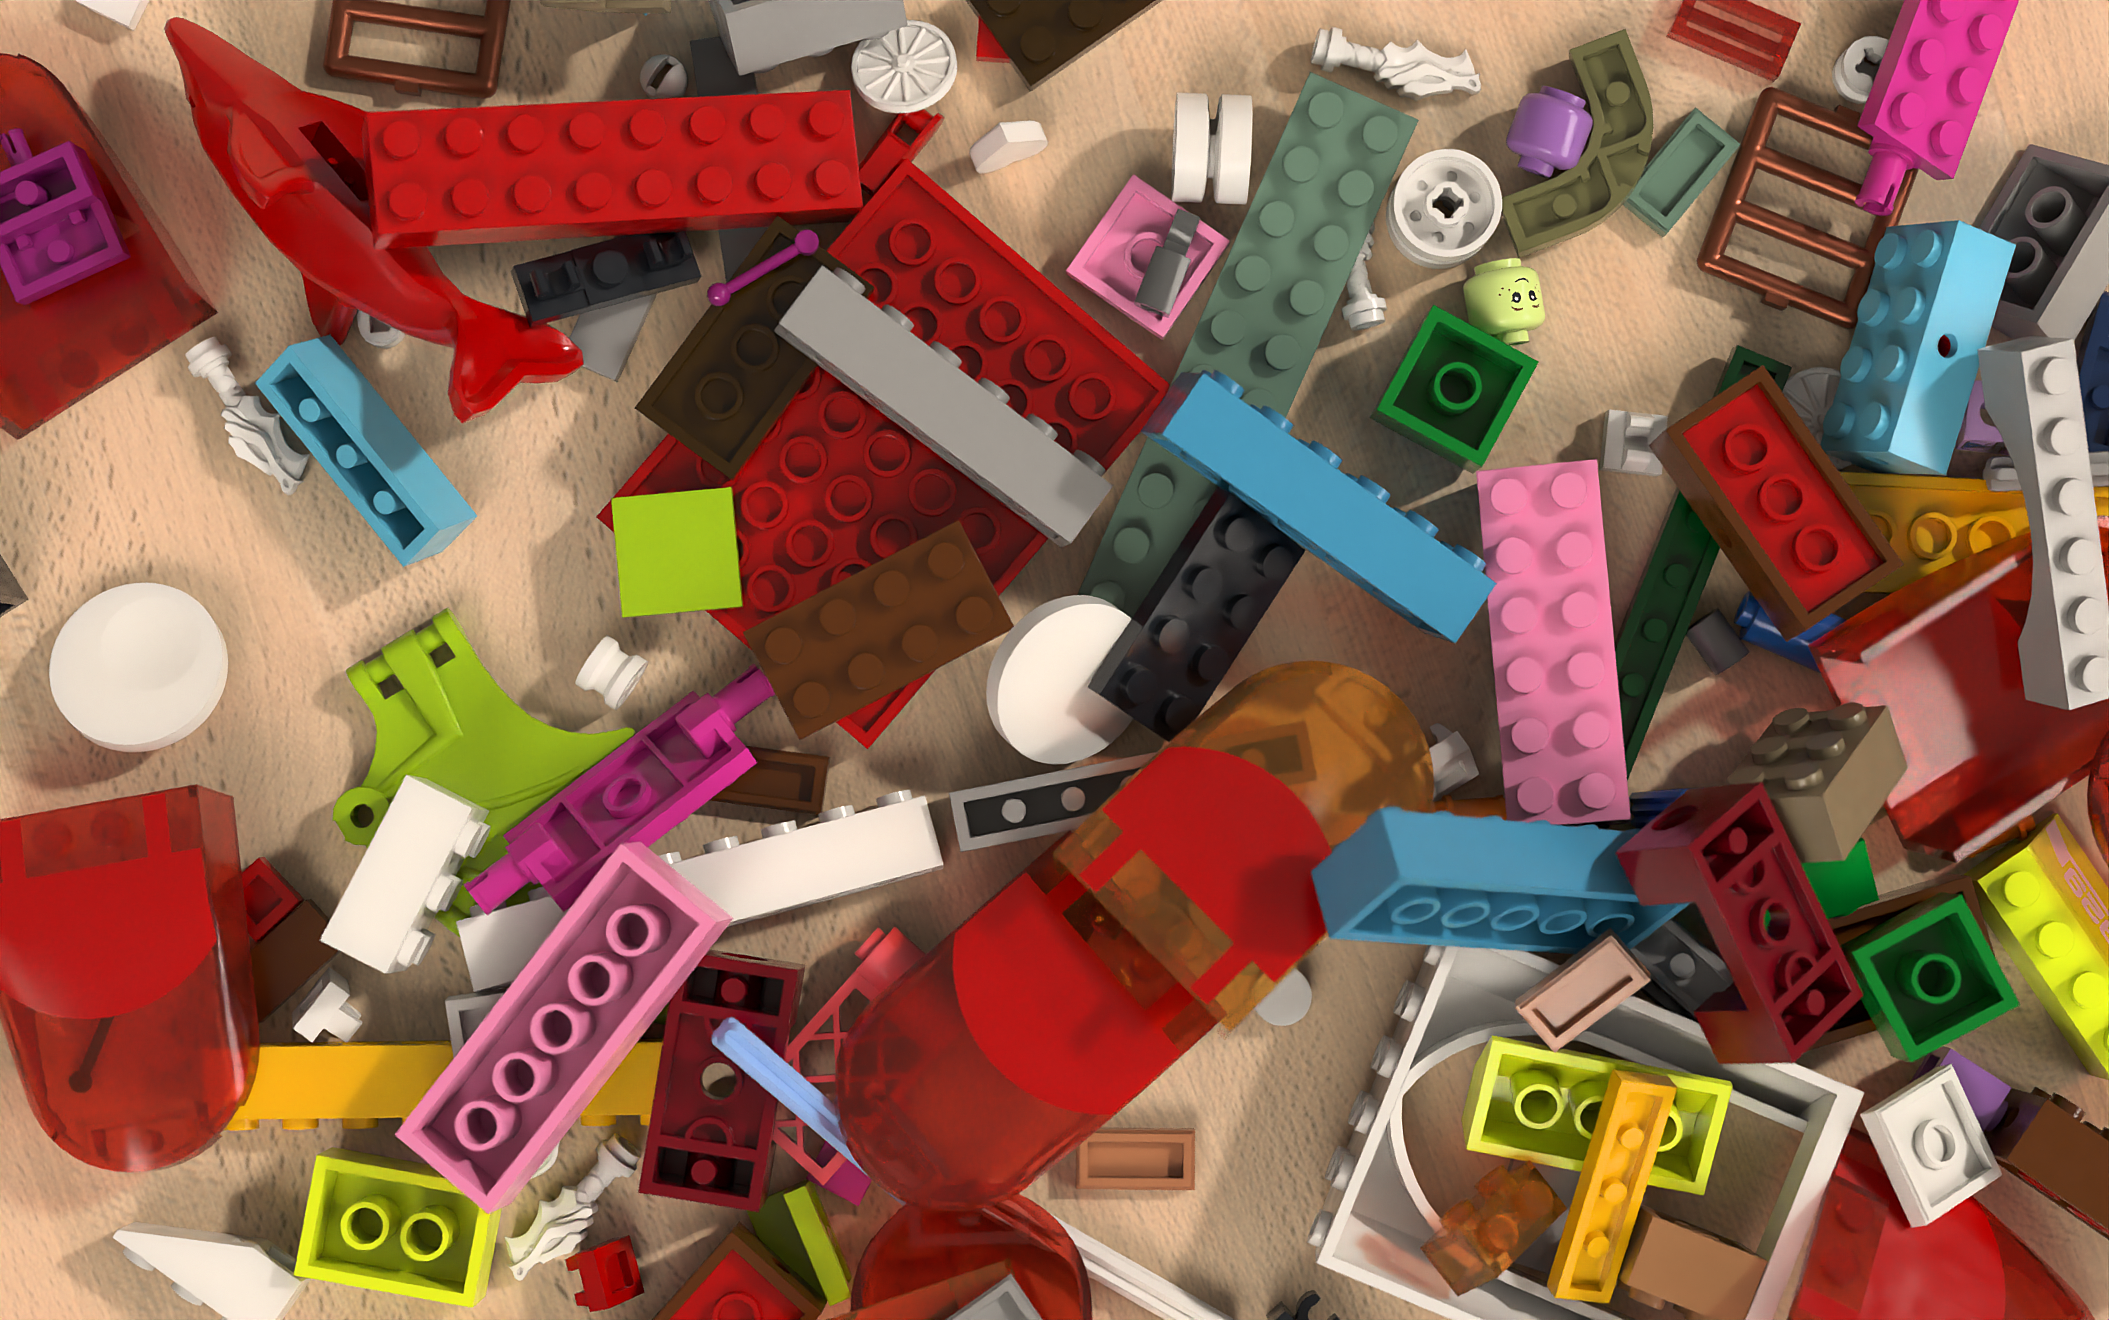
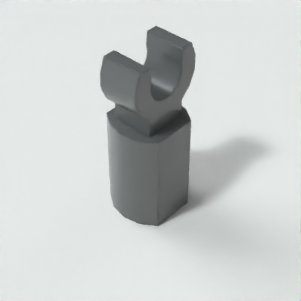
[1134,209,1200,318]

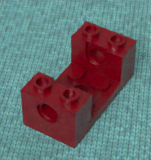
[1615,781,1863,1064]
[638,949,806,1212]

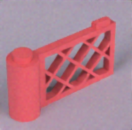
[734,927,967,1186]

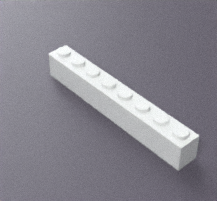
[456,790,944,993]

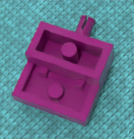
[0,128,131,305]

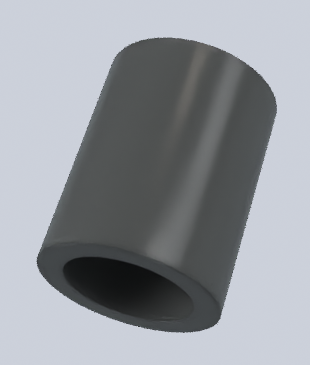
[1686,608,1749,675]

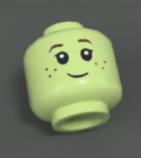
[1463,258,1545,347]

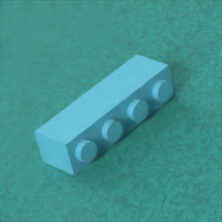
[255,335,477,567]

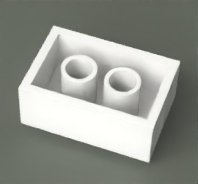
[320,775,491,974]

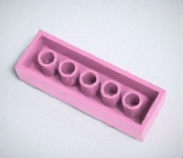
[1476,459,1631,827]
[395,842,734,1214]

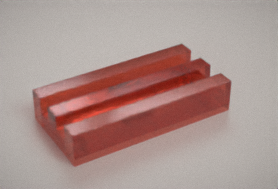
[1666,0,1801,82]

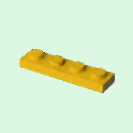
[1546,1069,1677,1304]

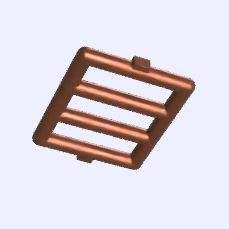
[323,0,511,98]
[1697,87,1919,329]

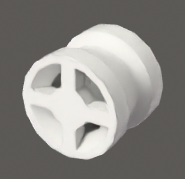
[1832,36,1889,104]
[575,635,648,710]

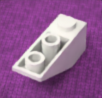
[112,1222,311,1320]

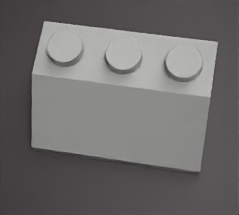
[708,0,908,76]
[1979,144,2109,340]

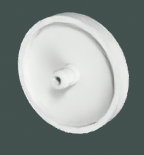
[49,583,228,752]
[986,595,1133,764]

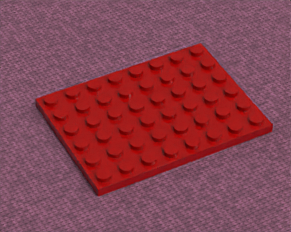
[596,158,1170,749]

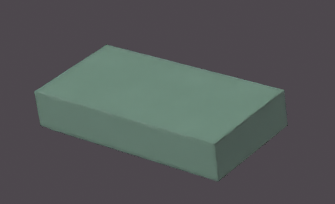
[1623,107,1741,238]

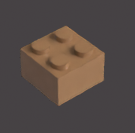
[1617,1204,1767,1320]

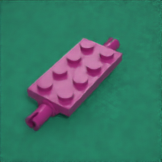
[1854,0,2019,216]
[464,664,775,916]

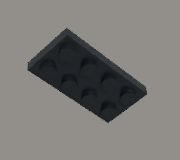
[1088,487,1306,747]

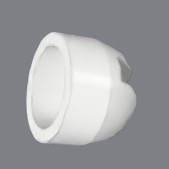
[640,54,688,99]

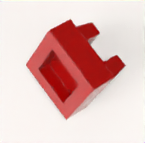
[565,1235,645,1312]

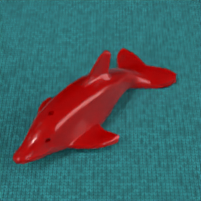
[164,17,584,424]

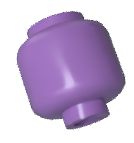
[1506,85,1593,178]

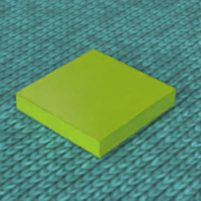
[611,487,743,618]

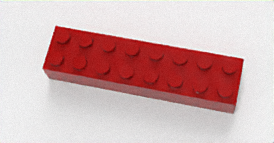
[361,90,863,249]

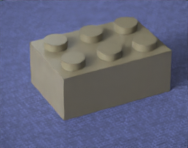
[1724,703,1908,863]

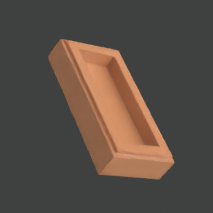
[1515,928,1651,1053]
[1076,1127,1195,1190]

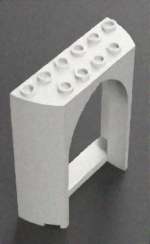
[1307,945,1864,1320]

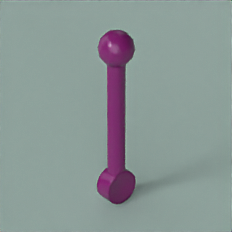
[707,230,819,306]

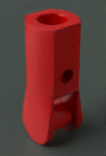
[859,109,945,197]

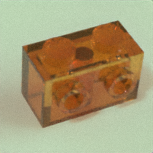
[1420,1160,1568,1297]

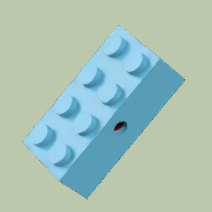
[1820,220,2016,475]

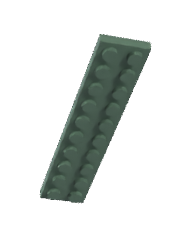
[1077,72,1419,619]

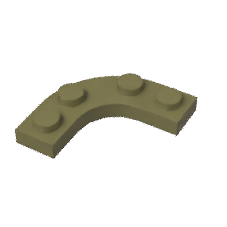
[1501,29,1653,258]

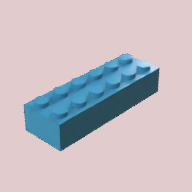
[1141,370,1497,643]
[1311,807,1690,954]

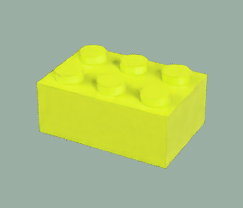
[294,1147,502,1308]

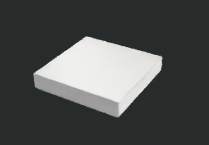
[1860,1064,2002,1227]

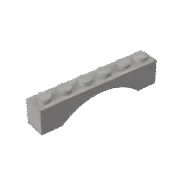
[1977,336,2109,710]

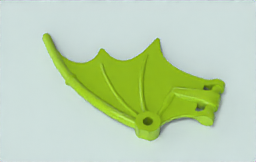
[332,607,669,1025]

